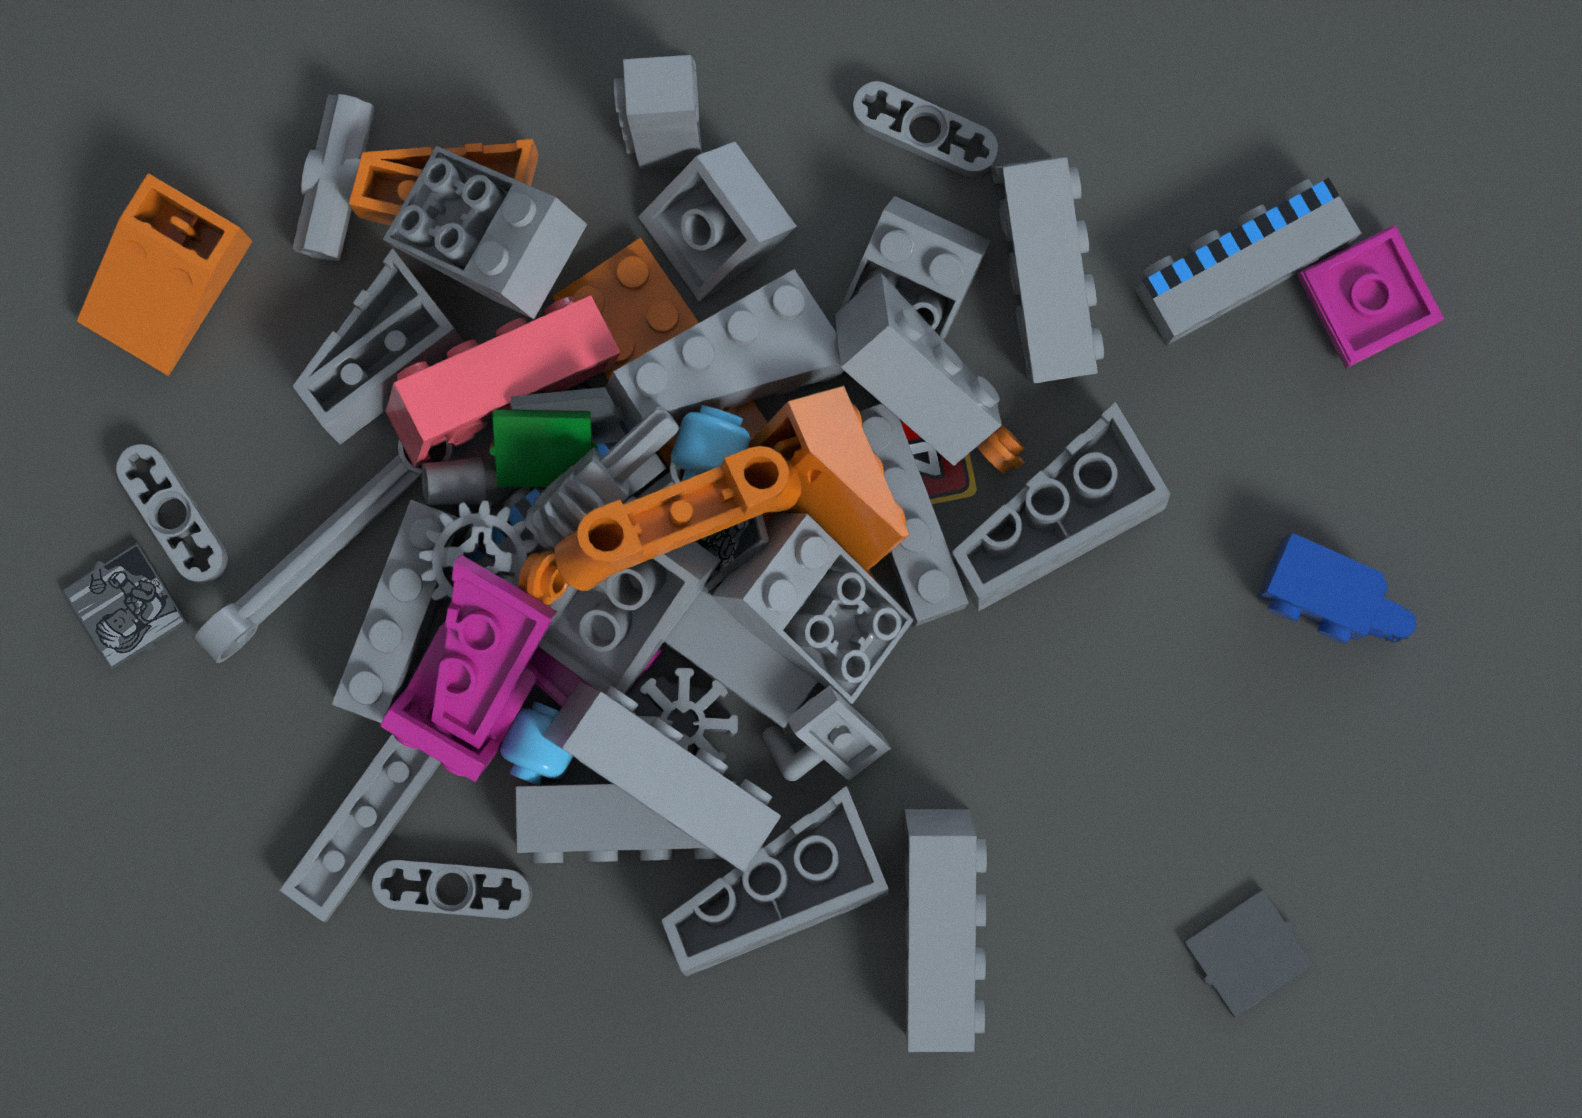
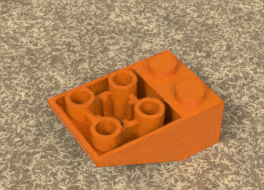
[77,173,253,376]
[748,386,909,572]

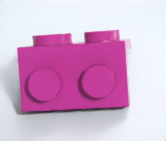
[380,621,538,782]

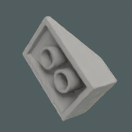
[538,496,721,694]

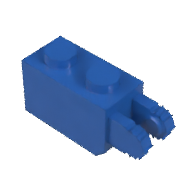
[1257,533,1417,644]

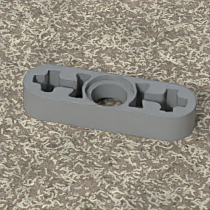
[853,81,998,178]
[116,444,228,584]
[372,860,532,919]

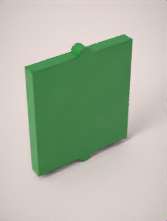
[489,410,598,488]

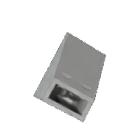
[383,146,587,319]
[832,196,991,340]
[712,512,914,704]

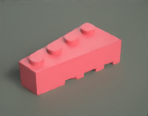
[385,295,621,468]

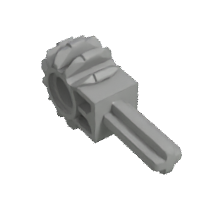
[525,407,679,552]

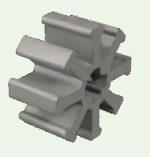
[633,668,738,761]

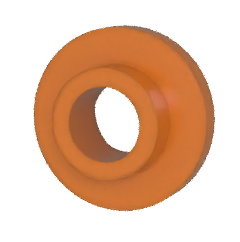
[977,425,1025,474]
[519,551,568,606]

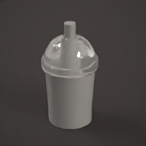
[421,453,511,507]

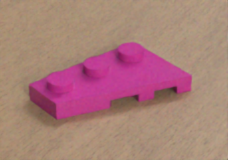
[431,554,557,749]

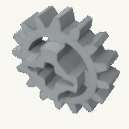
[419,501,538,605]

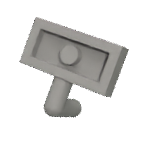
[762,685,891,781]

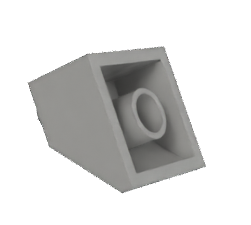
[638,141,797,302]

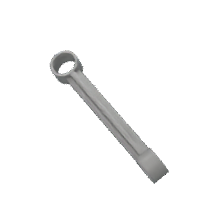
[195,439,454,663]

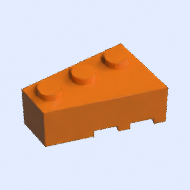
[349,139,539,226]

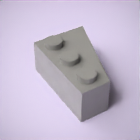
[292,248,464,445]
[835,273,1002,466]

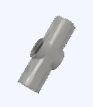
[292,94,375,261]

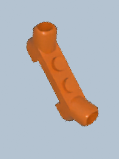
[555,446,801,591]

